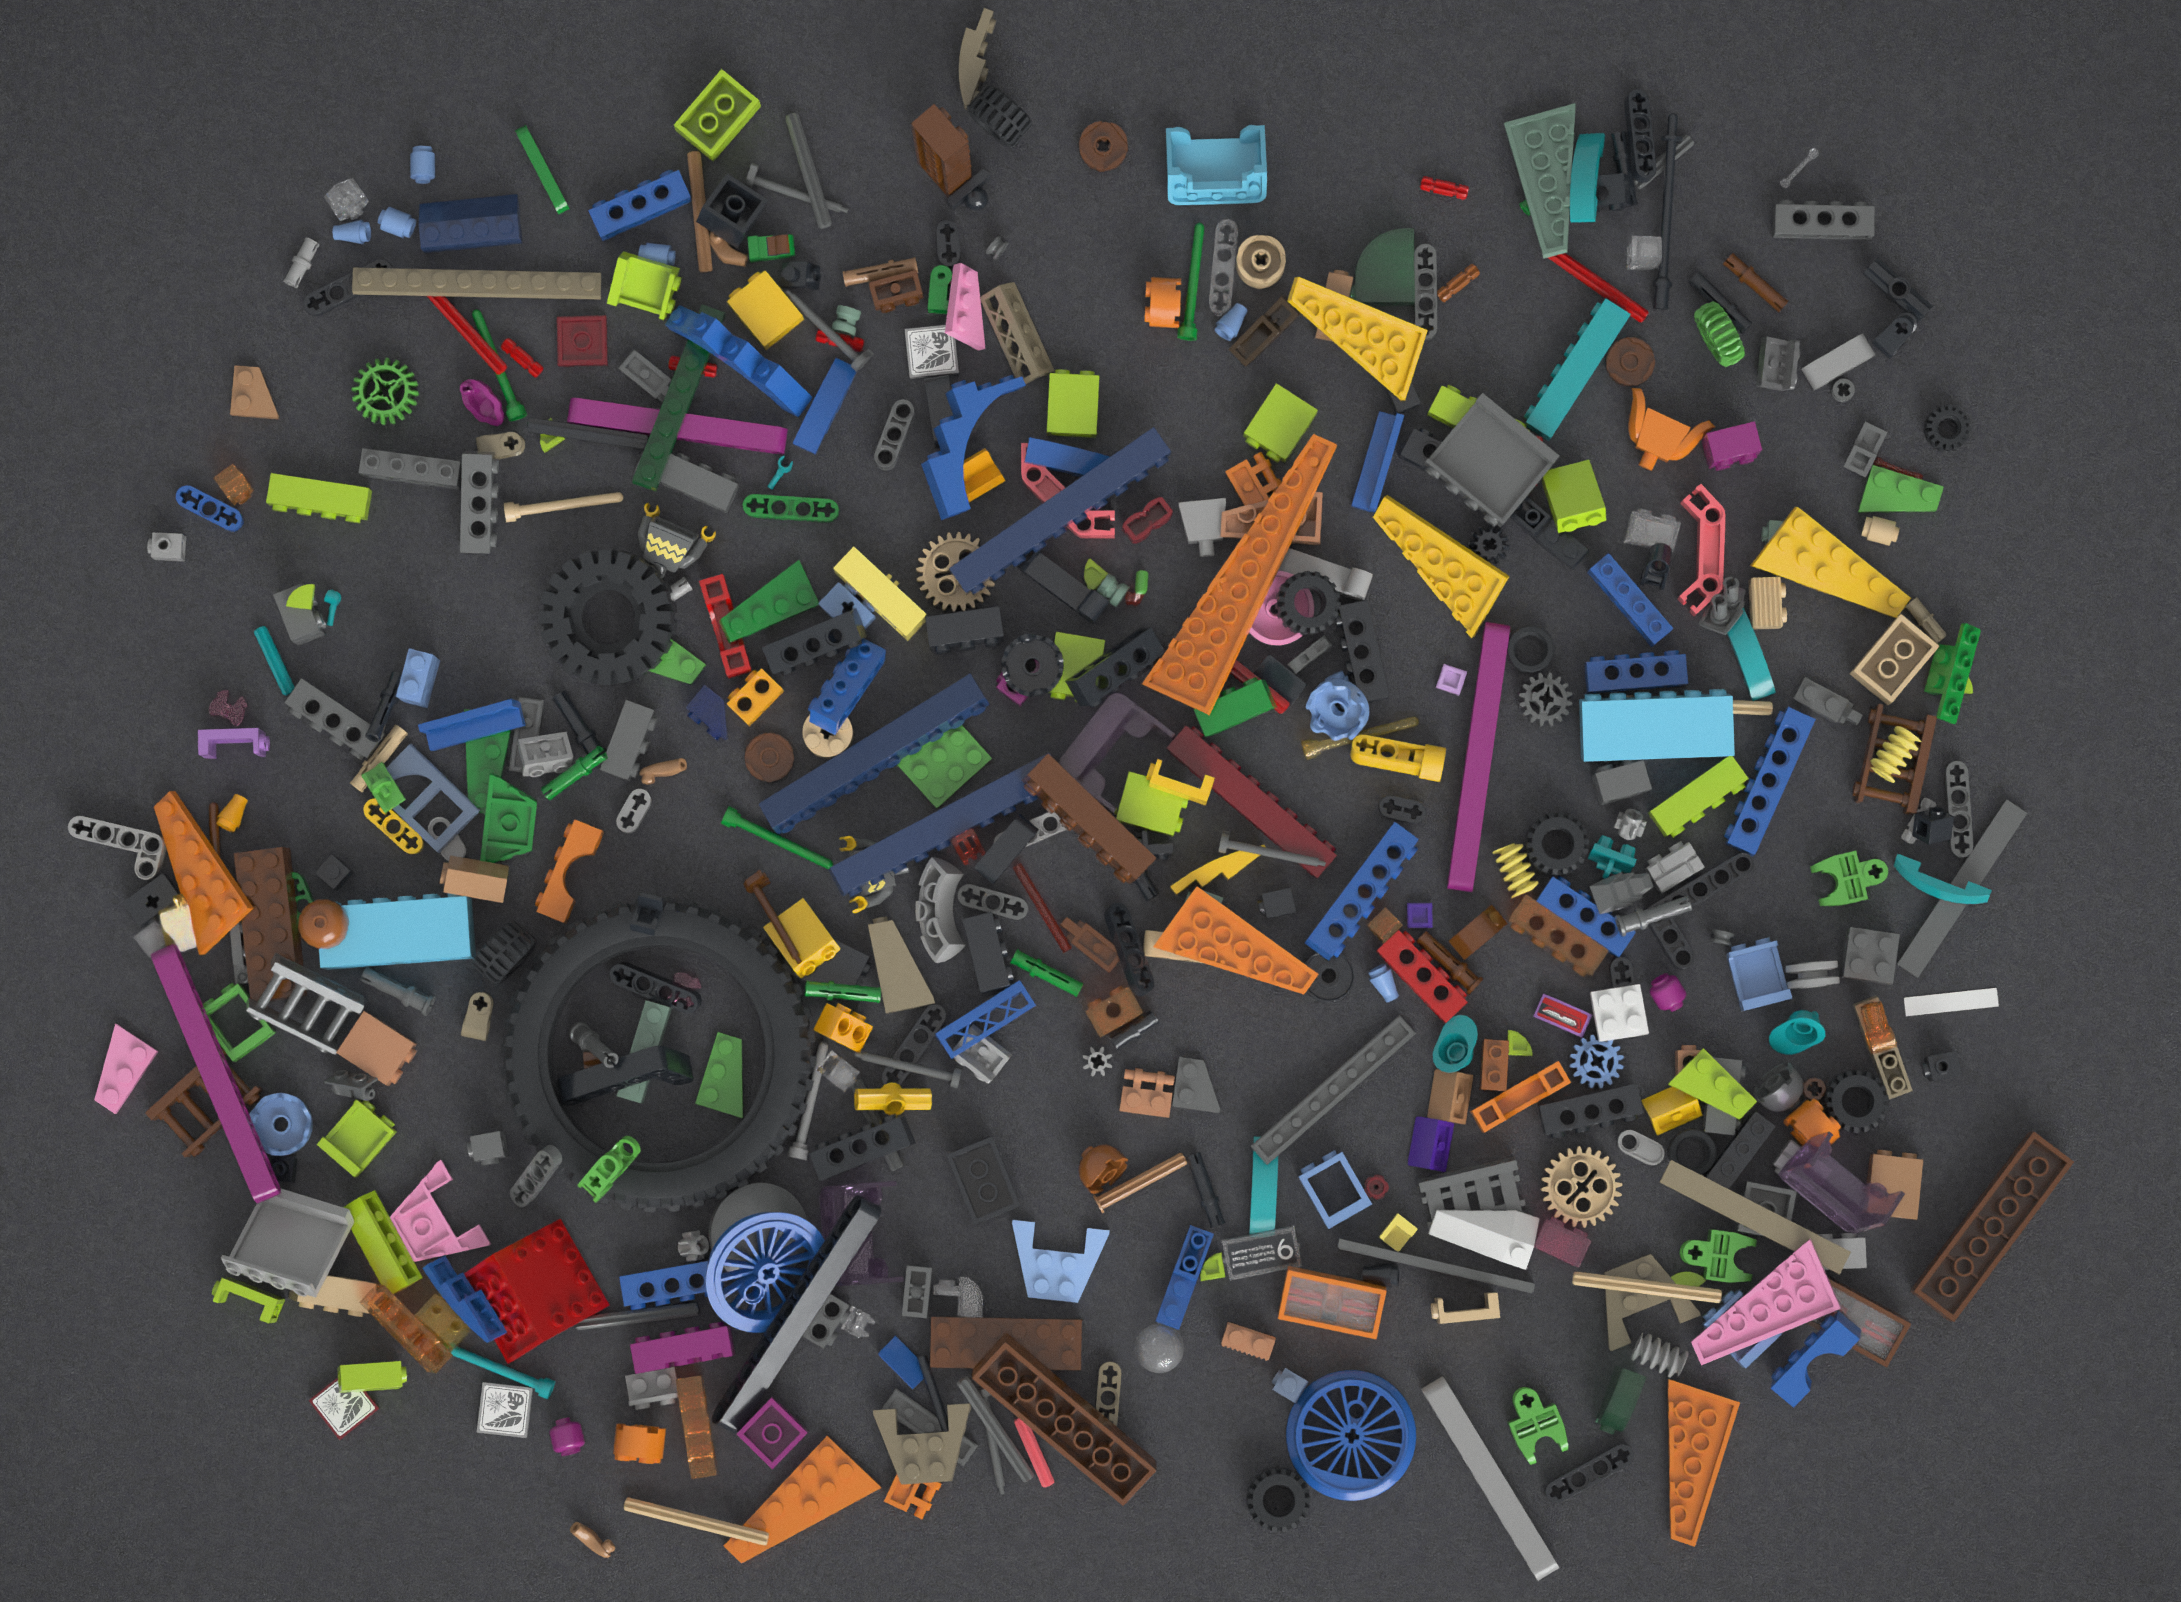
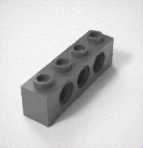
[1772,200,1875,240]
[359,448,462,490]
[460,451,499,554]
[285,678,387,760]

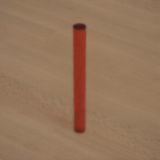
[1013,863,1072,953]

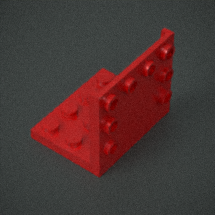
[464,1219,610,1364]

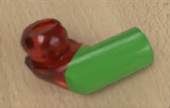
[1125,570,1148,607]

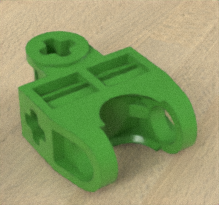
[1810,851,1888,906]
[577,1136,640,1203]
[1679,1229,1757,1283]
[1507,1387,1568,1465]

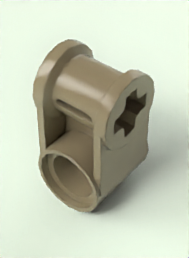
[475,432,525,460]
[461,992,494,1041]

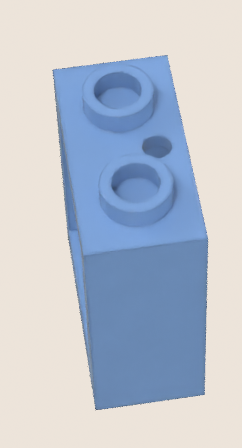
[1298,1150,1372,1229]

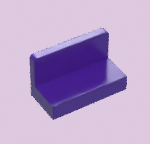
[1408,1116,1454,1172]

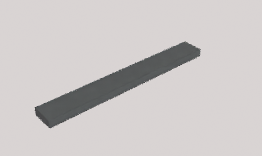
[1896,799,2027,978]
[1250,1015,1416,1165]
[1337,1239,1535,1293]

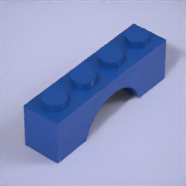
[1771,1311,1861,1408]

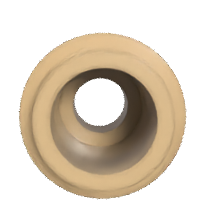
[1861,516,1900,546]

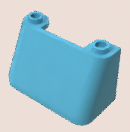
[1166,125,1267,205]

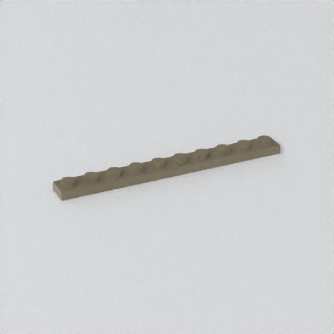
[352,268,601,300]

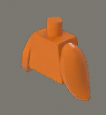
[1628,388,1715,471]

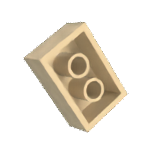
[1849,614,1939,706]

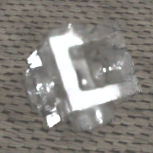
[324,178,369,221]

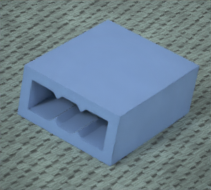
[396,649,440,708]

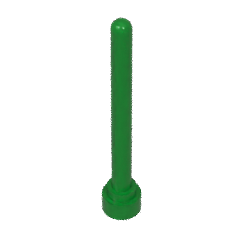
[1177,223,1204,341]
[472,309,527,422]
[721,806,833,869]

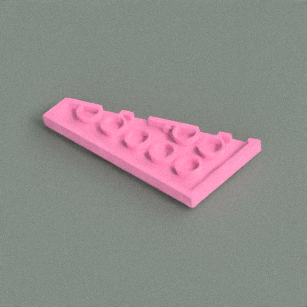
[1691,1238,1841,1365]

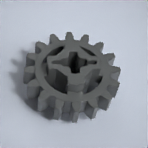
[1518,673,1573,727]

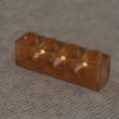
[1508,895,1609,977]
[359,1284,453,1373]
[676,1374,718,1479]

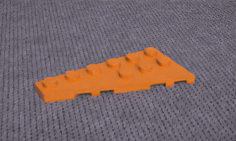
[154,791,253,955]
[1153,887,1319,994]
[1667,1379,1740,1547]
[724,1435,882,1563]

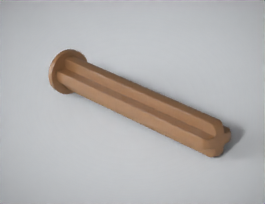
[1093,1153,1187,1213]

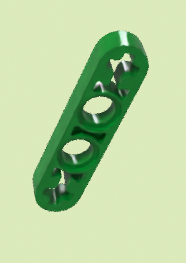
[515,125,569,214]
[743,494,839,523]

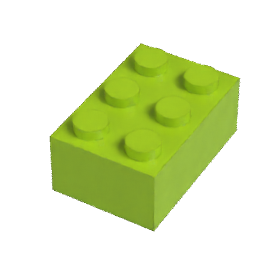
[674,69,761,162]

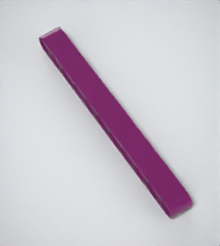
[1447,622,1510,892]
[151,943,281,1204]

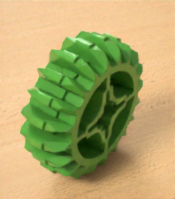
[1694,301,1745,367]
[352,358,419,425]

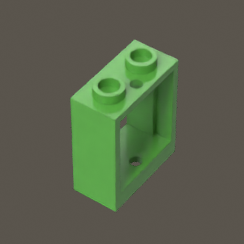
[203,983,277,1062]

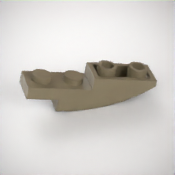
[959,8,997,110]
[1853,996,1913,1100]

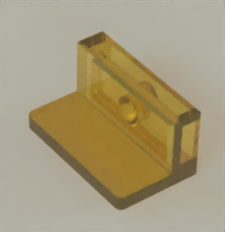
[158,894,197,952]

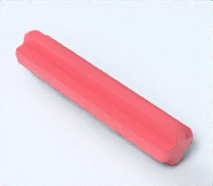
[1014,1418,1054,1487]

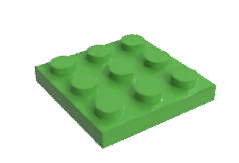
[897,725,992,809]

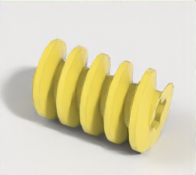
[1871,726,1921,783]
[1492,843,1539,898]

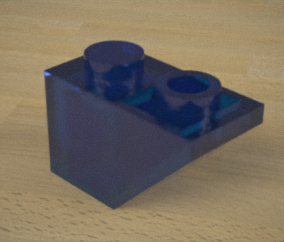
[686,685,729,741]

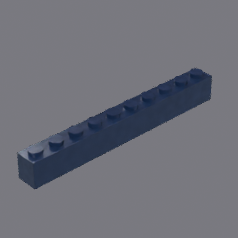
[949,427,1171,595]
[759,674,990,835]
[828,753,1052,897]

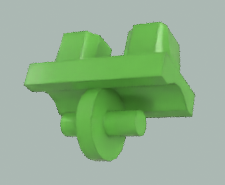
[361,762,406,813]

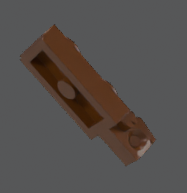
[1060,917,1120,973]

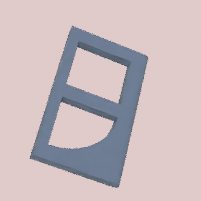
[387,744,480,853]

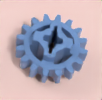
[1569,1035,1624,1088]

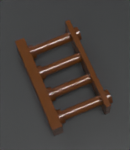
[1852,704,1937,815]
[145,1045,263,1157]

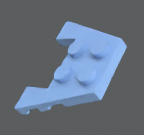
[1012,1220,1109,1303]

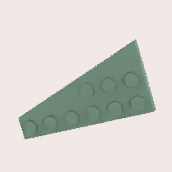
[1504,103,1576,259]

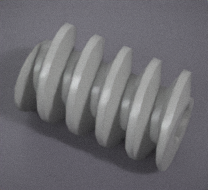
[1631,1332,1688,1378]

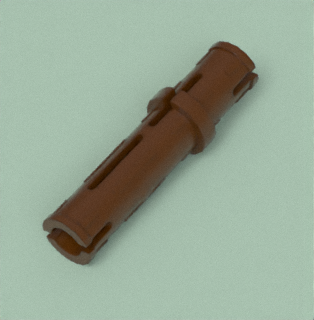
[1723,253,1789,313]

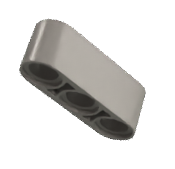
[1802,333,1875,391]

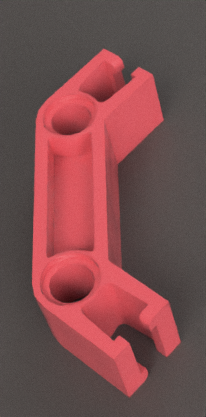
[1021,443,1115,538]
[1677,484,1725,617]

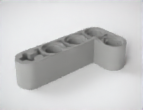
[1278,548,1373,601]
[68,816,167,881]

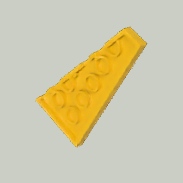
[1287,277,1428,401]
[1373,495,1510,639]
[1751,507,1911,618]

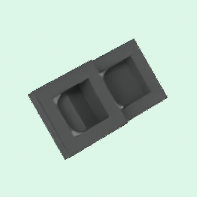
[1843,421,1887,477]

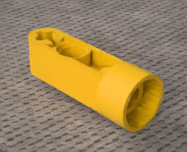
[1350,735,1446,782]

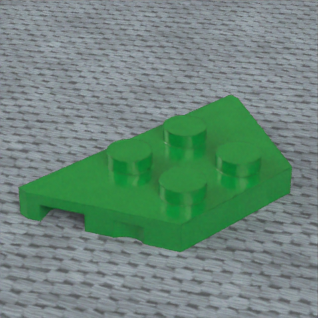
[480,773,537,863]

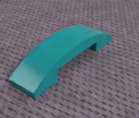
[1570,133,1605,223]
[1727,608,1776,701]
[1894,854,1992,904]
[1249,1137,1278,1237]

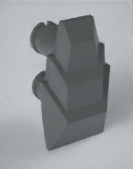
[1699,577,1746,635]
[1589,872,1653,914]

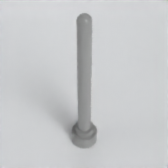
[787,1041,828,1160]

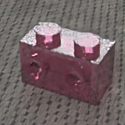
[1534,1217,1591,1268]

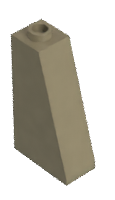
[868,917,935,1014]

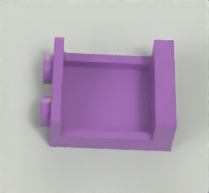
[198,728,270,759]

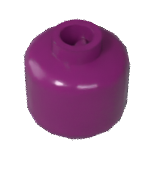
[1649,973,1686,1012]
[549,1417,585,1456]

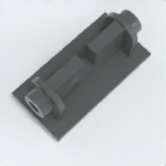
[324,1070,378,1101]

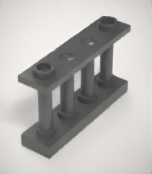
[246,953,364,1055]

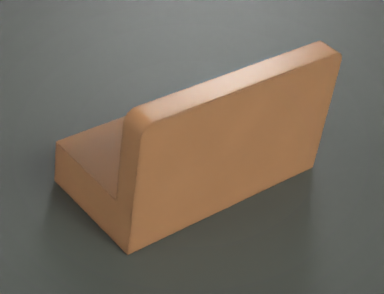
[1427,1069,1473,1124]

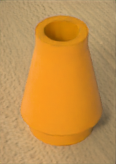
[216,794,248,833]

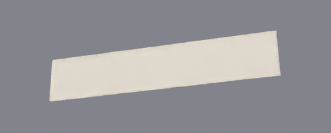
[1904,988,1999,1016]

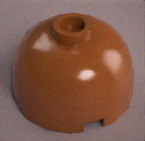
[298,899,349,949]
[1078,1144,1128,1194]

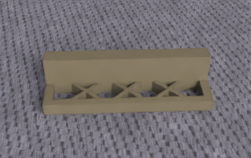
[980,282,1054,385]

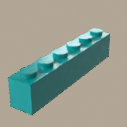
[1524,299,1631,441]

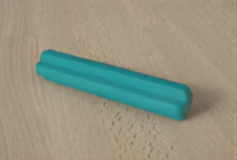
[254,626,295,696]

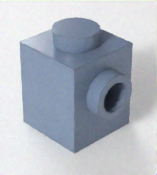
[1272,1368,1309,1403]

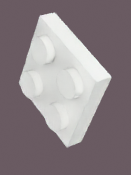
[1590,984,1649,1042]

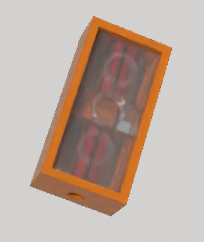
[1278,1266,1387,1339]

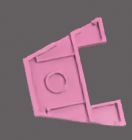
[390,1160,491,1262]

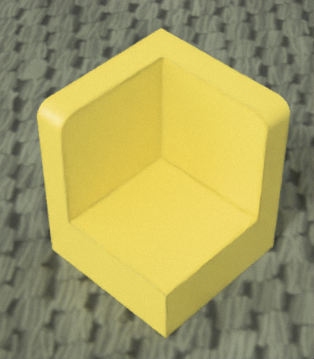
[1379,1213,1418,1252]

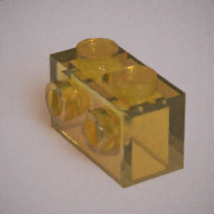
[412,1294,471,1354]

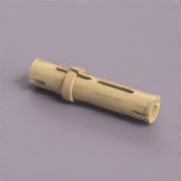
[350,724,408,792]

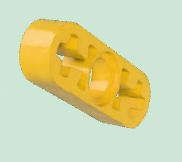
[364,798,424,855]

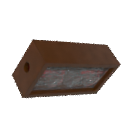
[1806,1275,1911,1367]

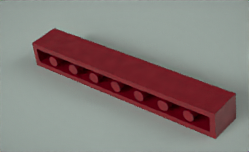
[1166,726,1337,880]

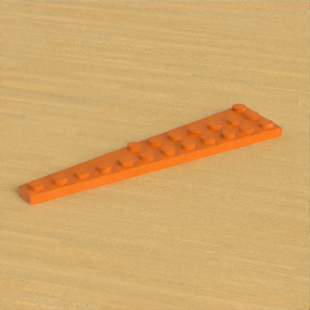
[1142,434,1337,715]

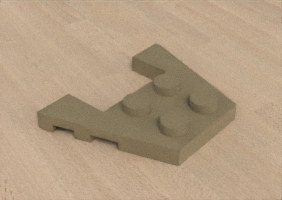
[1604,1254,1701,1351]
[873,1403,971,1485]

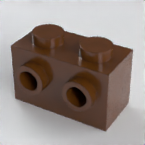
[869,270,924,313]

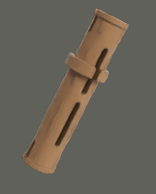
[843,257,918,287]

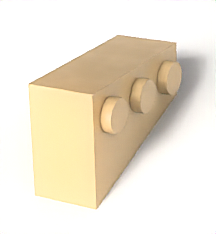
[288,1275,376,1317]

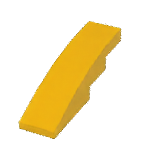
[1170,845,1266,895]

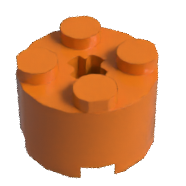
[1145,277,1181,328]
[1783,1098,1841,1157]
[613,1423,666,1464]

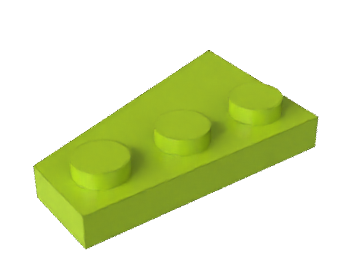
[1668,1048,1757,1119]

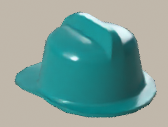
[1769,1010,1826,1055]
[1433,1015,1478,1073]

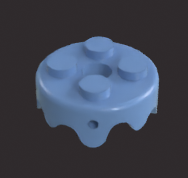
[1306,678,1369,741]
[249,1093,313,1156]

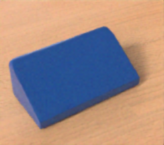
[878,1336,924,1389]

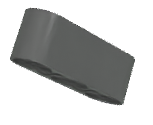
[874,399,915,471]

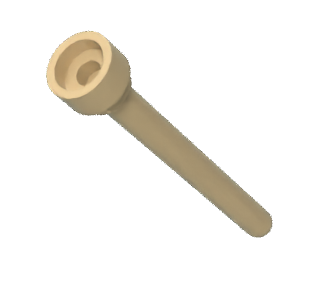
[504,492,623,522]

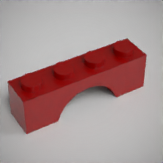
[699,574,752,679]

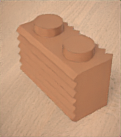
[1221,1322,1276,1361]

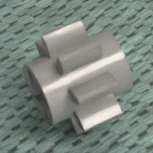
[1614,809,1647,840]
[1083,1047,1112,1077]
[678,1230,709,1262]

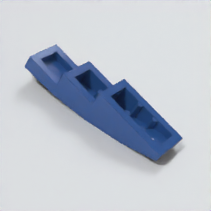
[793,358,857,455]
[1024,437,1110,477]
[422,1256,507,1343]

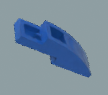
[1156,1225,1214,1330]

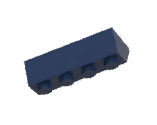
[419,194,522,253]

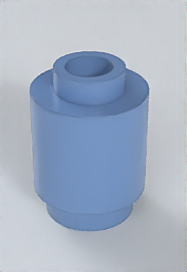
[410,146,435,184]
[378,207,416,238]
[638,243,676,266]

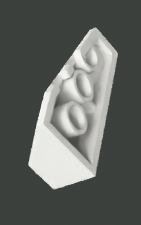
[1428,1210,1539,1270]

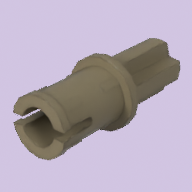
[1905,597,1946,643]

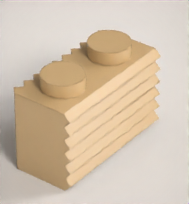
[1748,577,1787,629]

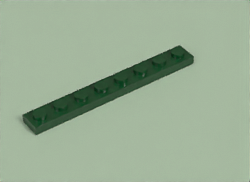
[632,305,725,491]

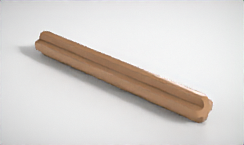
[687,151,713,273]

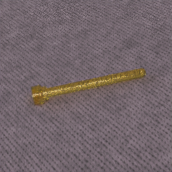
[1301,717,1419,760]

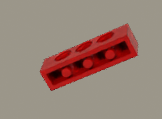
[1376,930,1468,1024]

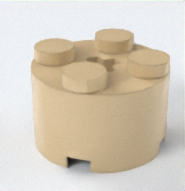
[1236,235,1286,289]
[803,715,854,759]

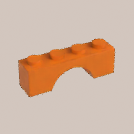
[535,819,604,924]
[1470,1061,1571,1133]

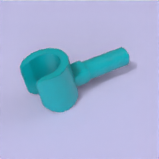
[767,456,793,490]
[324,590,342,626]

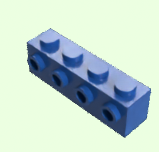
[808,638,886,735]

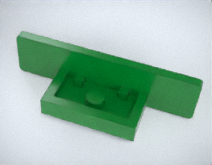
[1924,623,1981,724]

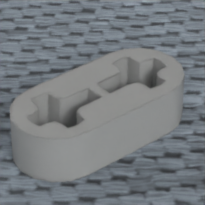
[616,789,652,833]

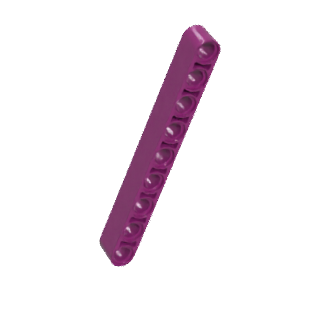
[567,398,788,454]

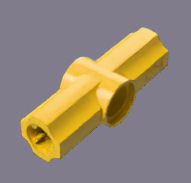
[854,1083,932,1116]

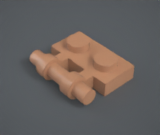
[1120,1068,1175,1118]

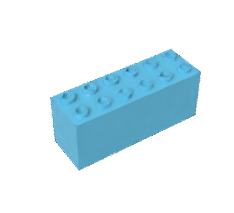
[1579,689,1735,762]
[319,893,476,970]

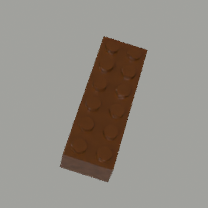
[1022,754,1156,884]
[234,847,307,1002]
[930,1316,1082,1370]

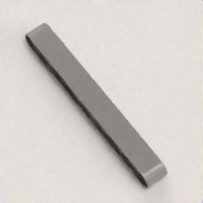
[1421,1376,1559,1581]

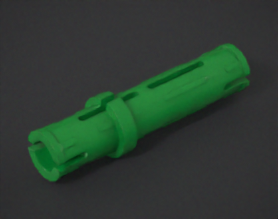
[541,746,608,800]
[1010,949,1084,997]
[804,980,881,1003]

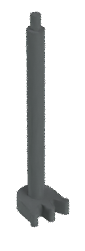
[745,163,849,213]
[785,290,874,372]
[1218,830,1326,867]
[855,1052,962,1088]
[976,1387,1005,1494]

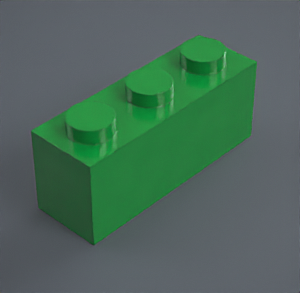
[1194,677,1277,737]

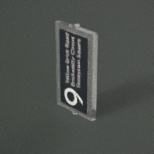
[1222,1226,1302,1280]

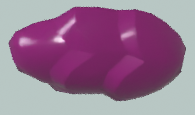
[459,379,505,426]

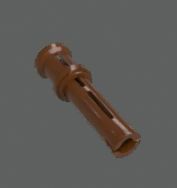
[1416,931,1484,995]

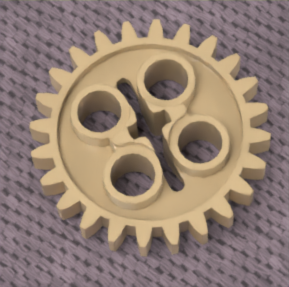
[916,532,995,613]
[1540,1146,1622,1228]

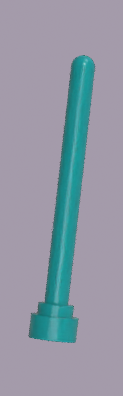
[441,1342,556,1399]

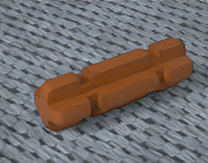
[1437,264,1480,302]

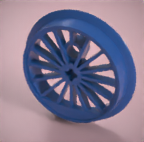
[706,1212,825,1333]
[1286,1370,1416,1501]

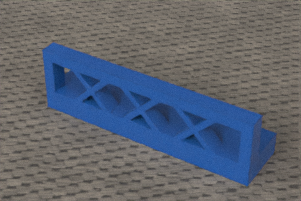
[1351,411,1404,513]
[418,699,526,751]
[935,980,1036,1059]

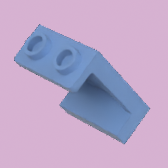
[1726,937,1792,1012]
[1702,1290,1781,1369]

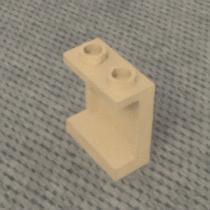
[1430,1292,1500,1324]

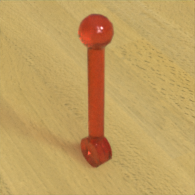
[1874,457,1923,480]

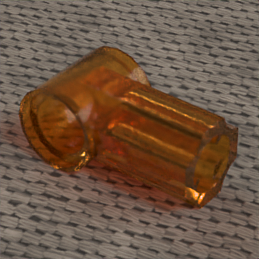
[1860,1001,1897,1055]

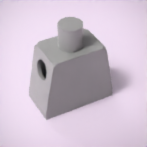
[1178,498,1226,557]

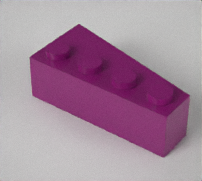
[630,1321,736,1374]

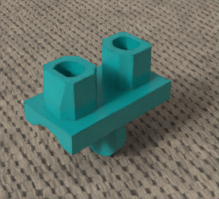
[1588,835,1637,879]

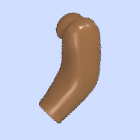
[709,232,748,267]
[639,758,687,785]
[570,1522,615,1558]

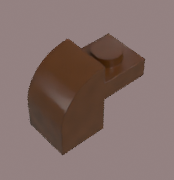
[1449,905,1508,960]

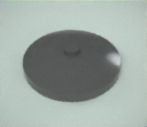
[709,1182,807,1279]

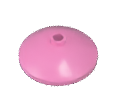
[1249,571,1314,645]

